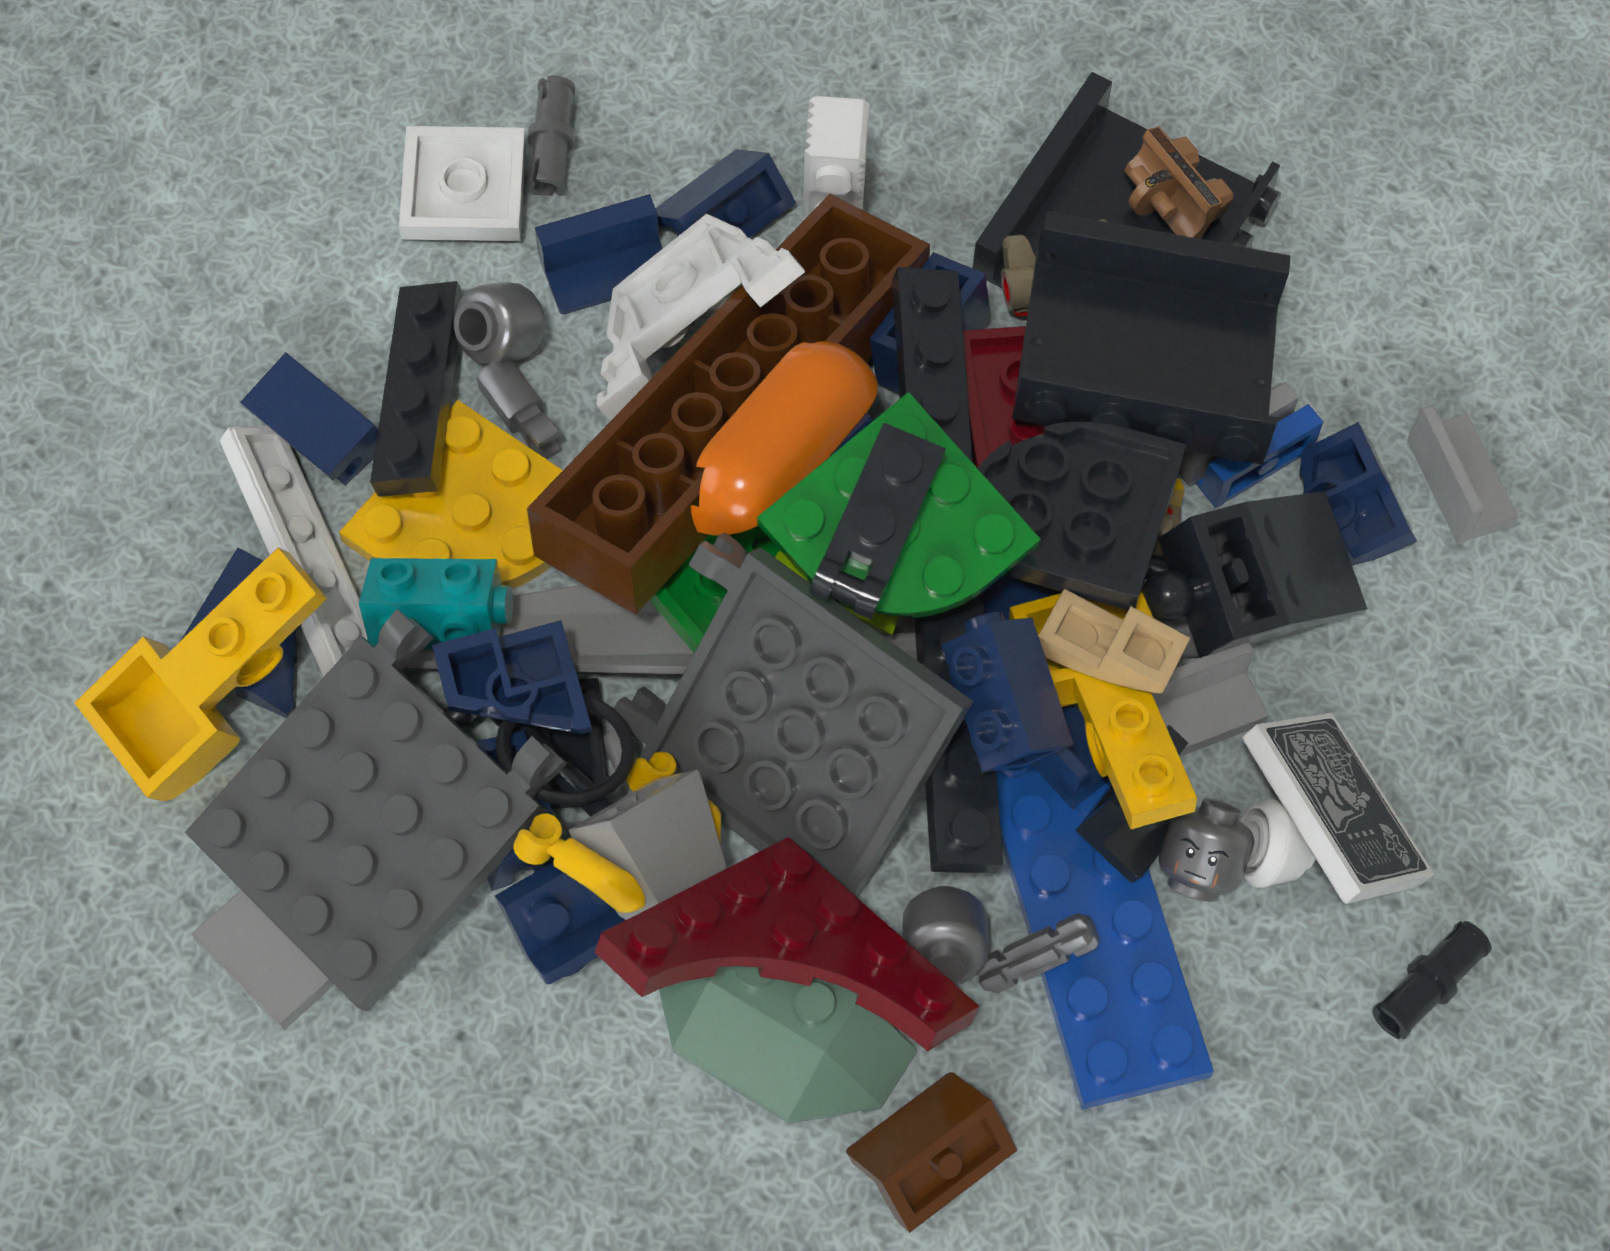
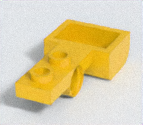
[74,547,327,801]
[1009,591,1197,829]

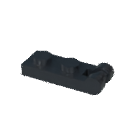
[809,423,946,620]

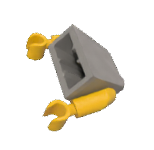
[513,752,726,920]

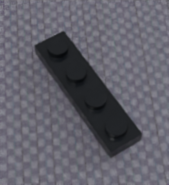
[370,281,464,497]

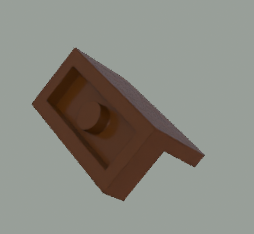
[846,1072,1018,1233]

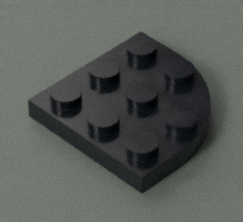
[977,422,1187,610]

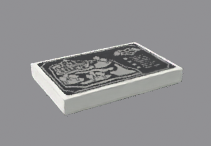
[1242,713,1435,904]

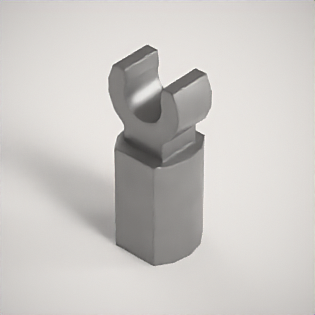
[476,360,561,459]

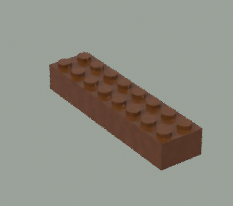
[527,194,930,615]

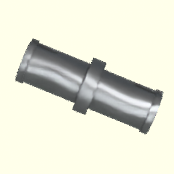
[526,75,575,196]

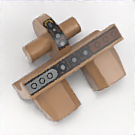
[1124,126,1234,239]

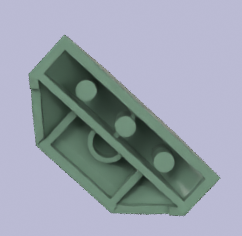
[659,966,917,1123]

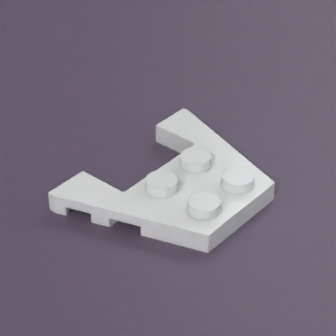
[596,214,805,421]

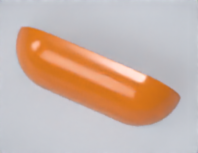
[691,341,878,535]

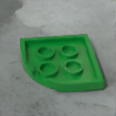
[757,392,1041,618]

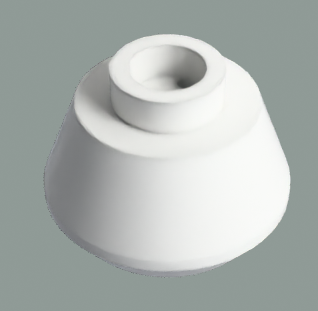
[1239,798,1316,888]

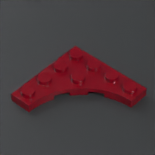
[594,837,979,1052]

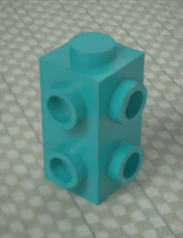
[359,558,513,650]

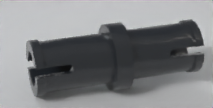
[1372,921,1492,1039]

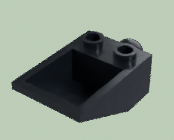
[1142,491,1368,658]

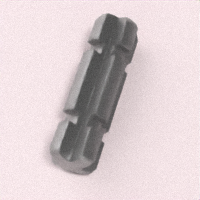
[978,913,1100,993]

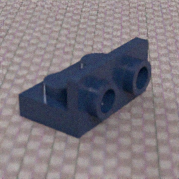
[494,862,625,984]

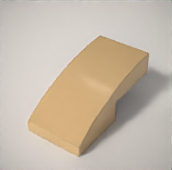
[1039,589,1190,694]

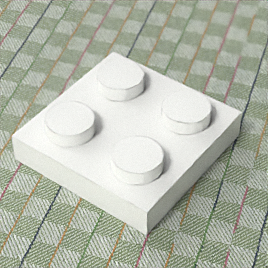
[399,126,526,241]

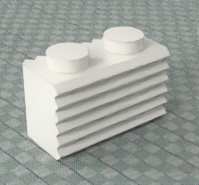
[803,96,870,220]

